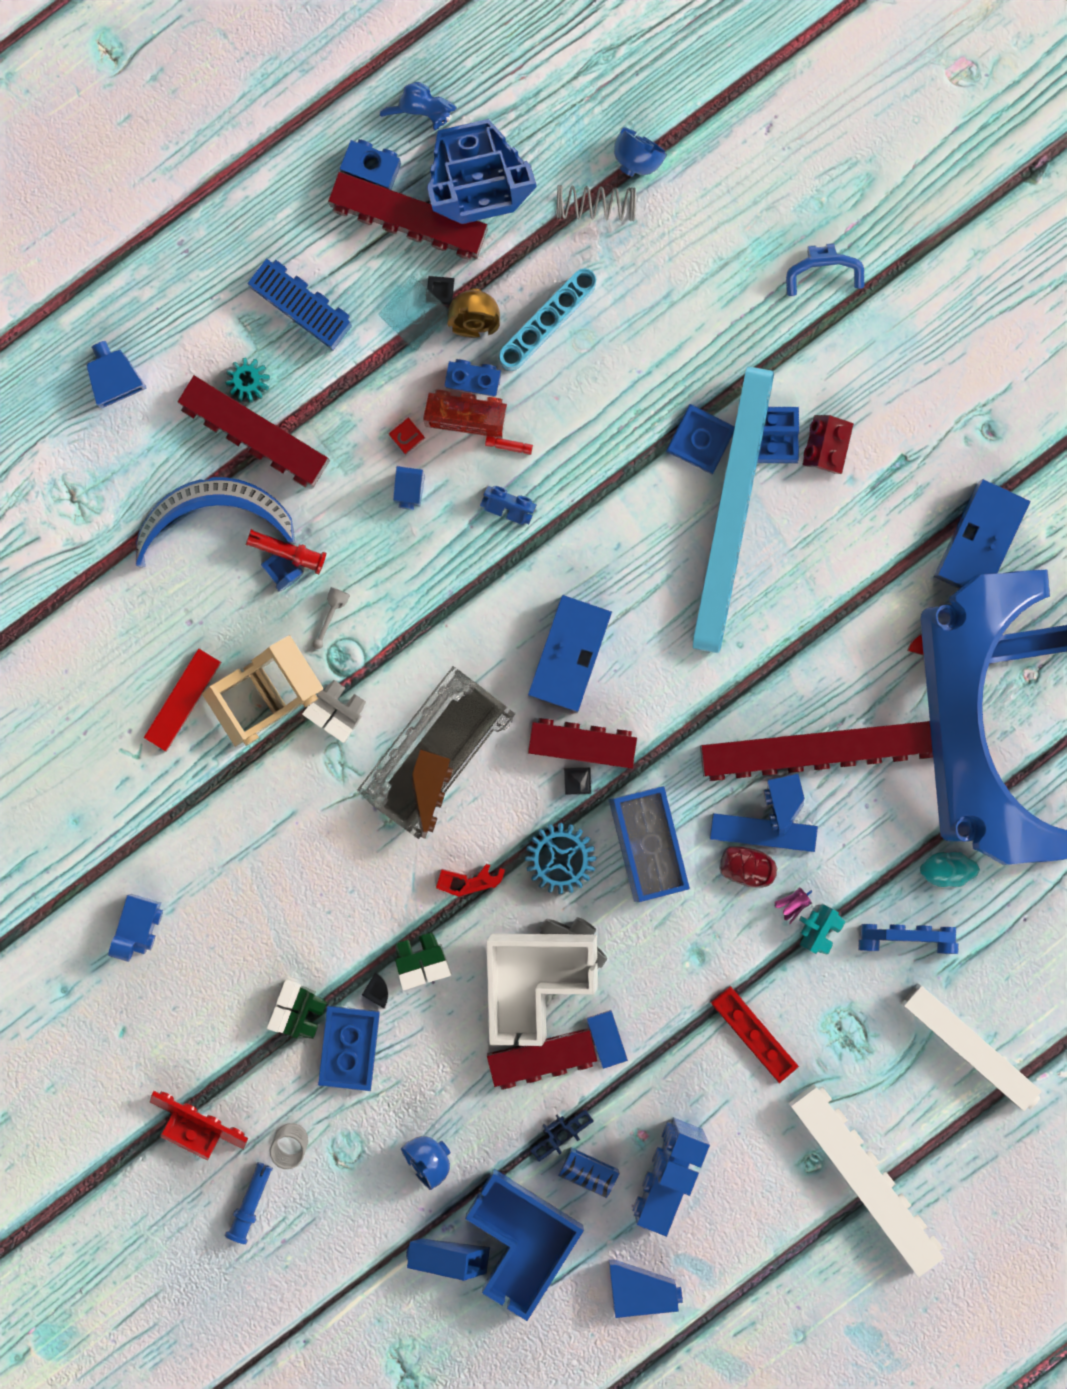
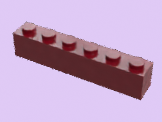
[328,172,488,260]
[177,375,330,488]

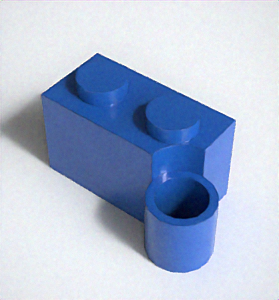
[108,894,163,962]

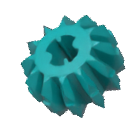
[225,358,270,403]

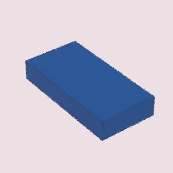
[587,1010,628,1069]

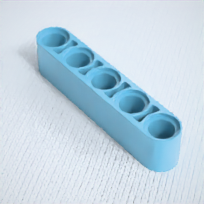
[499,268,596,371]

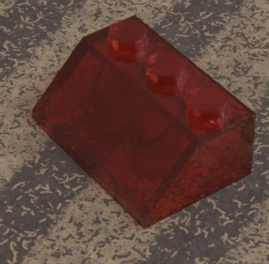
[423,389,507,438]

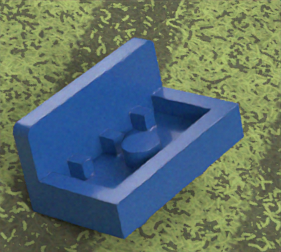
[445,359,501,397]

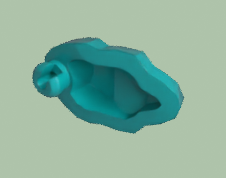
[920,852,980,887]

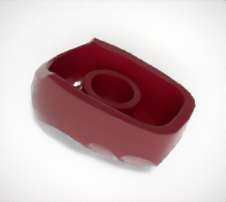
[719,846,778,888]

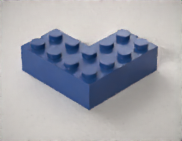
[632,1117,710,1237]
[465,1169,584,1321]

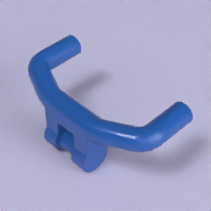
[786,243,864,296]

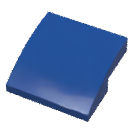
[757,407,799,464]

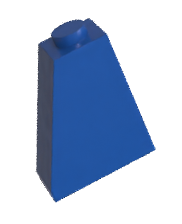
[406,1238,490,1281]
[609,1259,683,1318]

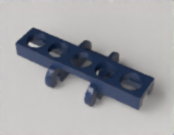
[530,1109,594,1162]

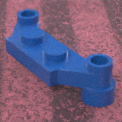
[858,924,959,954]

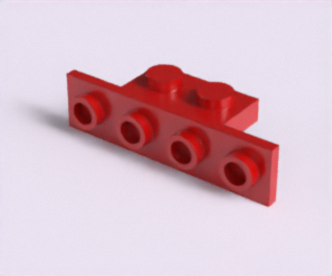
[150,1091,248,1161]

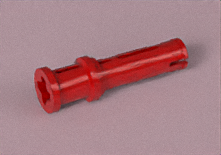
[245,529,327,575]

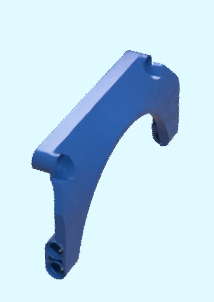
[920,569,1067,865]

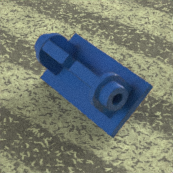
[480,486,537,525]

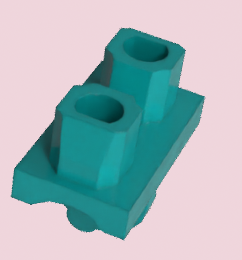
[799,903,845,955]

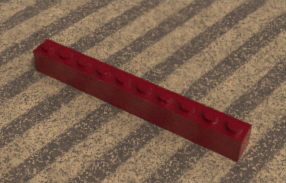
[700,721,933,781]

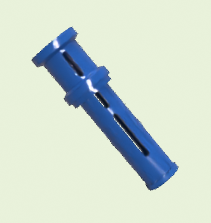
[224,1162,273,1244]

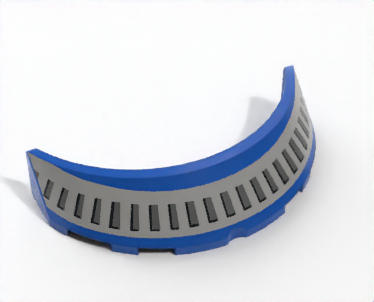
[136,477,296,568]

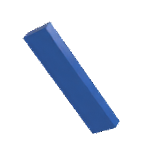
[710,813,818,852]

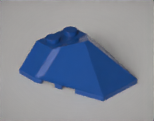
[427,119,537,224]

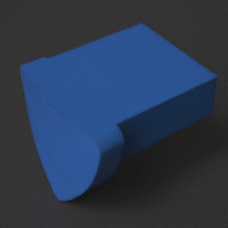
[261,555,304,592]

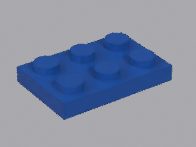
[318,1005,380,1091]

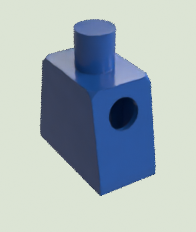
[87,341,147,409]

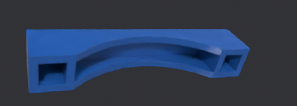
[989,625,1067,664]

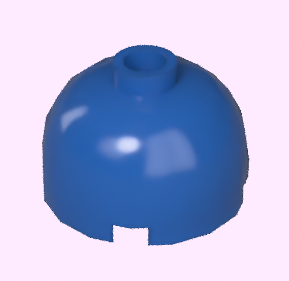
[614,127,667,177]
[401,1136,451,1190]

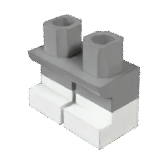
[302,680,366,743]

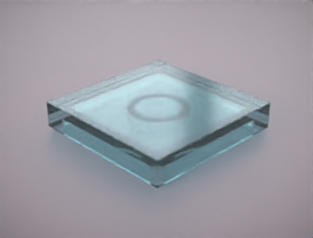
[378,276,449,351]

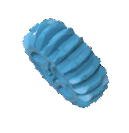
[525,823,596,894]

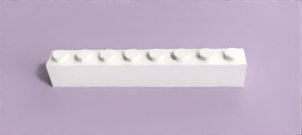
[789,1084,944,1277]

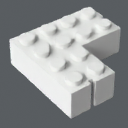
[487,934,598,1046]

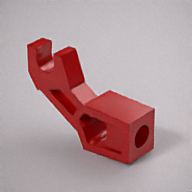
[436,863,505,897]

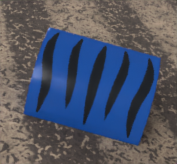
[558,1147,620,1198]

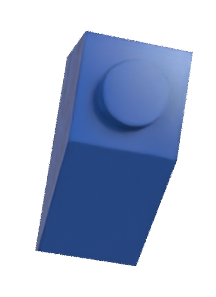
[393,466,425,510]

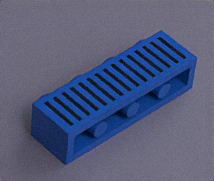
[247,258,352,351]

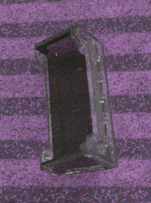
[357,666,516,839]

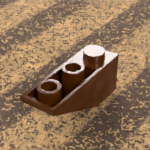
[411,750,453,839]

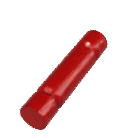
[485,436,533,455]

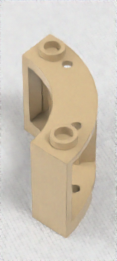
[202,635,324,747]

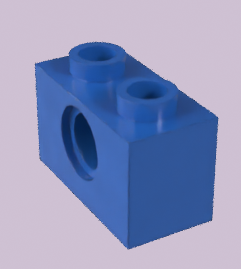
[340,139,401,190]

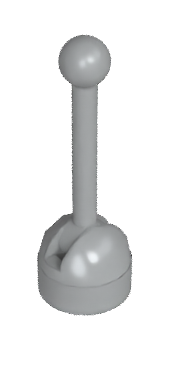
[313,587,350,649]

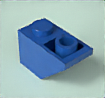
[763,774,805,837]

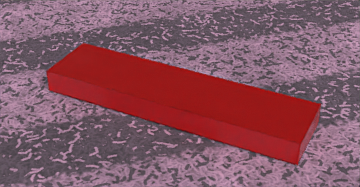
[143,649,222,752]
[710,986,799,1084]

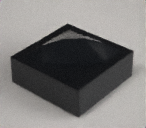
[564,767,591,795]

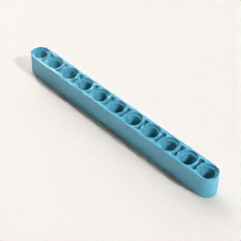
[693,366,774,653]

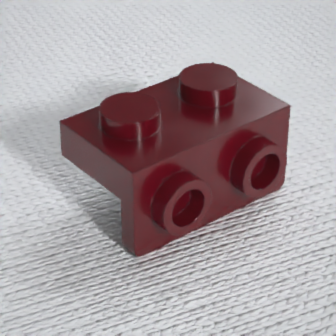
[802,415,854,474]

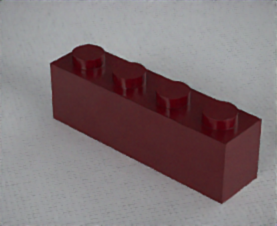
[528,718,637,769]
[487,1028,597,1090]

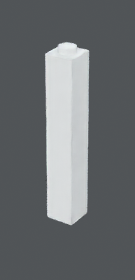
[901,984,1042,1111]

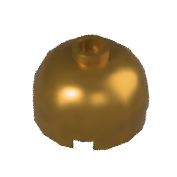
[447,289,500,338]

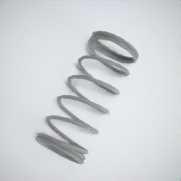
[556,185,636,222]
[270,1123,308,1169]

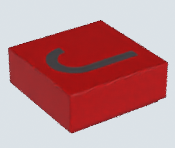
[388,417,425,455]

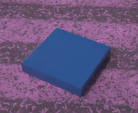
[666,404,735,475]

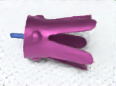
[774,887,813,924]

